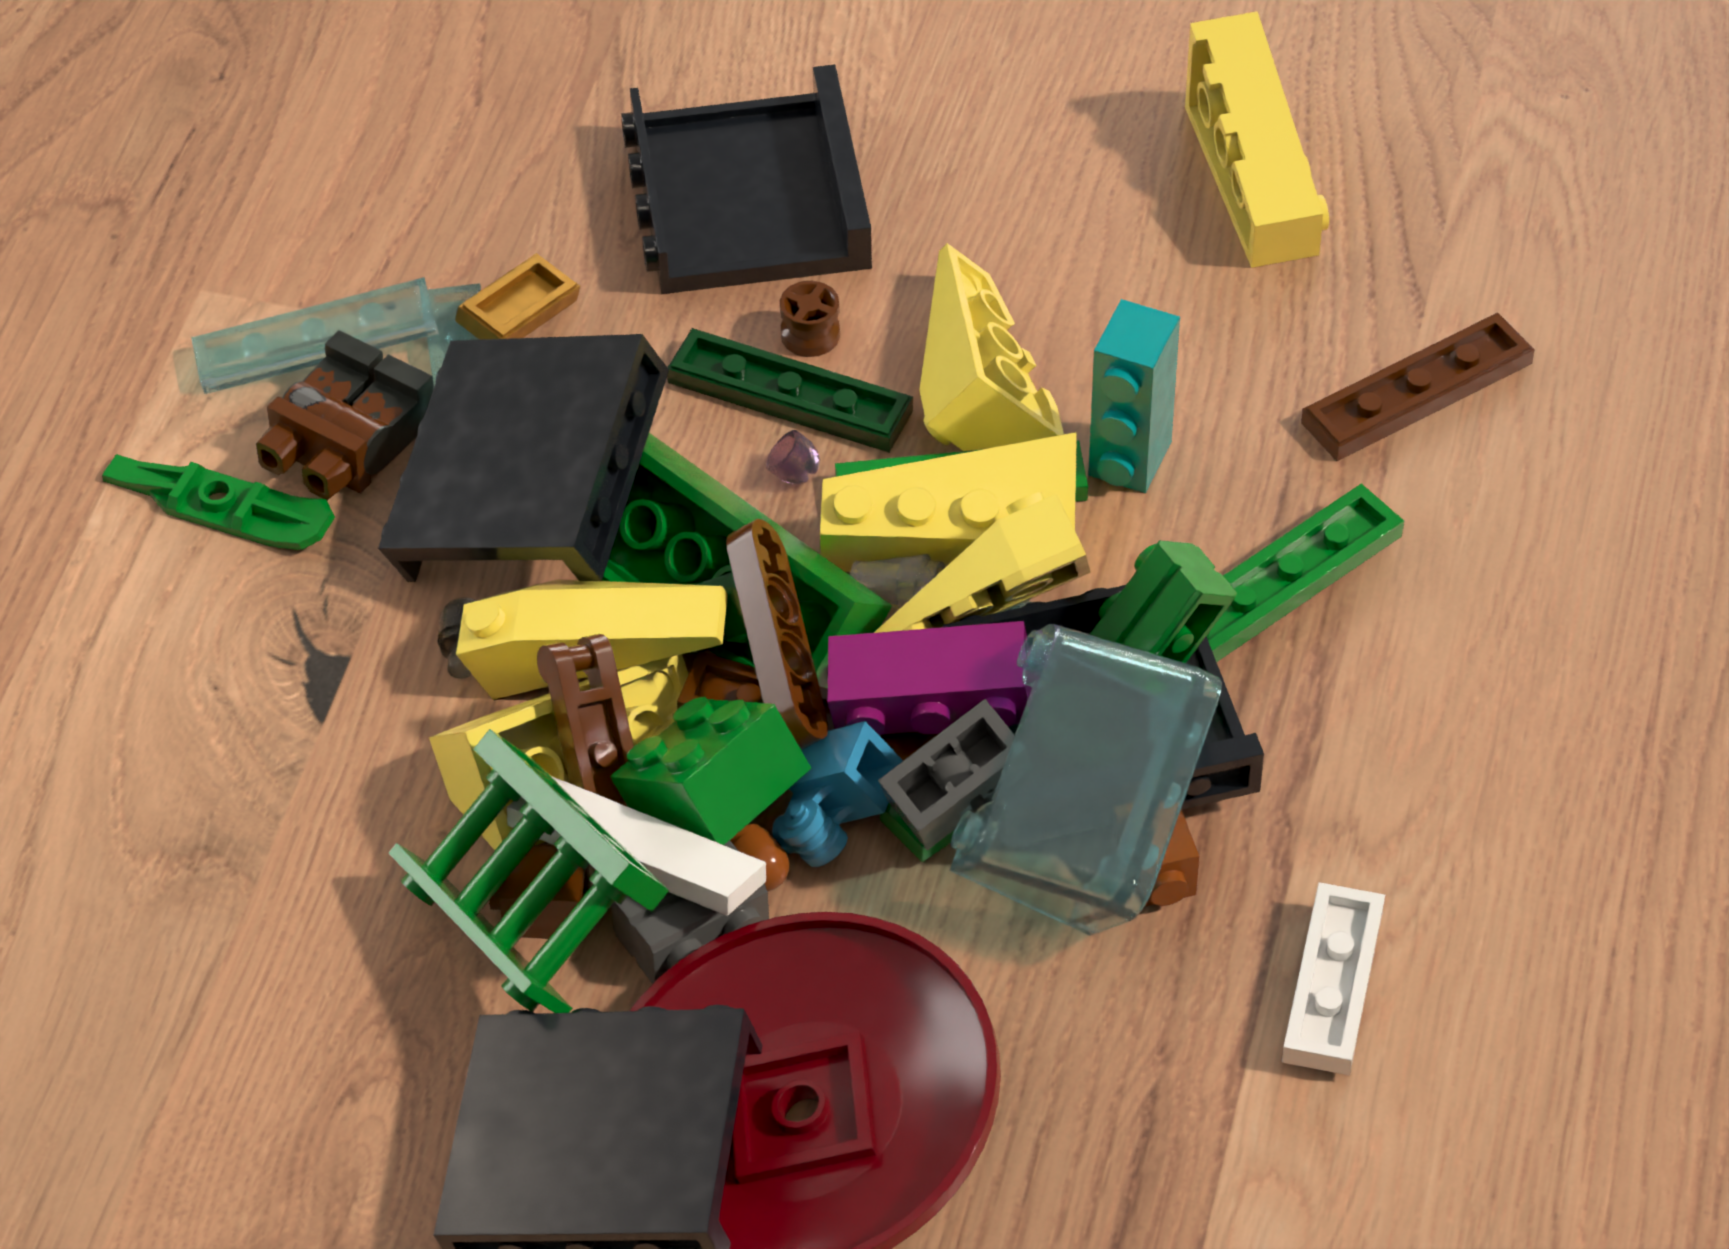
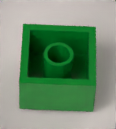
[610,697,811,845]

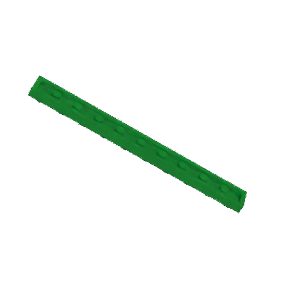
[880,483,1405,862]

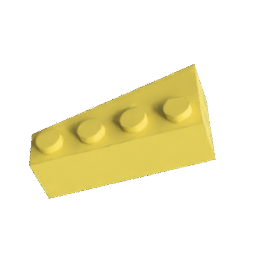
[1185,11,1329,268]
[820,432,1076,574]

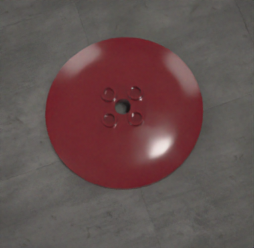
[629,912,1001,1249]

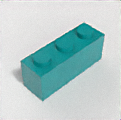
[1088,299,1180,493]

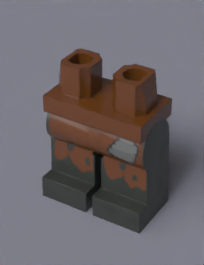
[256,330,434,501]

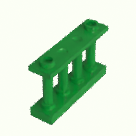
[389,729,669,1013]

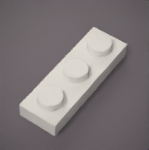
[1282,882,1385,1076]

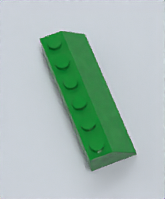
[607,433,892,688]

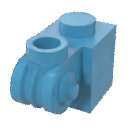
[772,721,903,867]

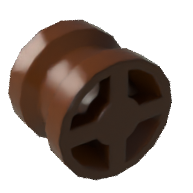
[779,280,840,357]

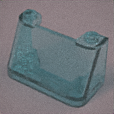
[949,624,1222,936]

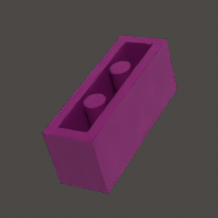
[827,621,1033,736]

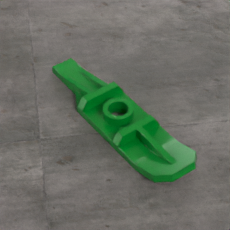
[102,454,335,550]

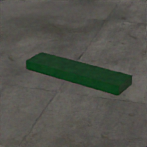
[667,328,913,453]

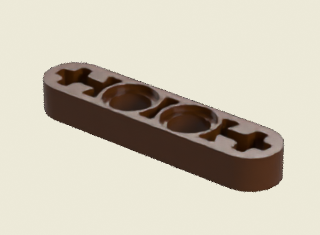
[726,518,829,750]

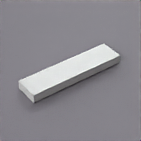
[507,776,766,916]

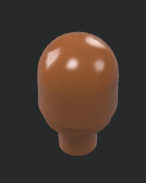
[730,824,790,891]

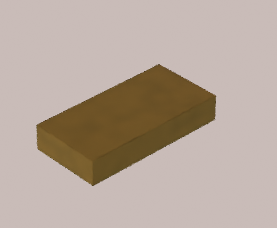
[455,253,581,340]

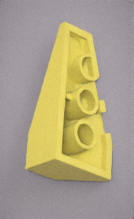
[919,243,1064,451]
[874,492,1091,633]
[456,579,728,700]
[429,654,689,850]

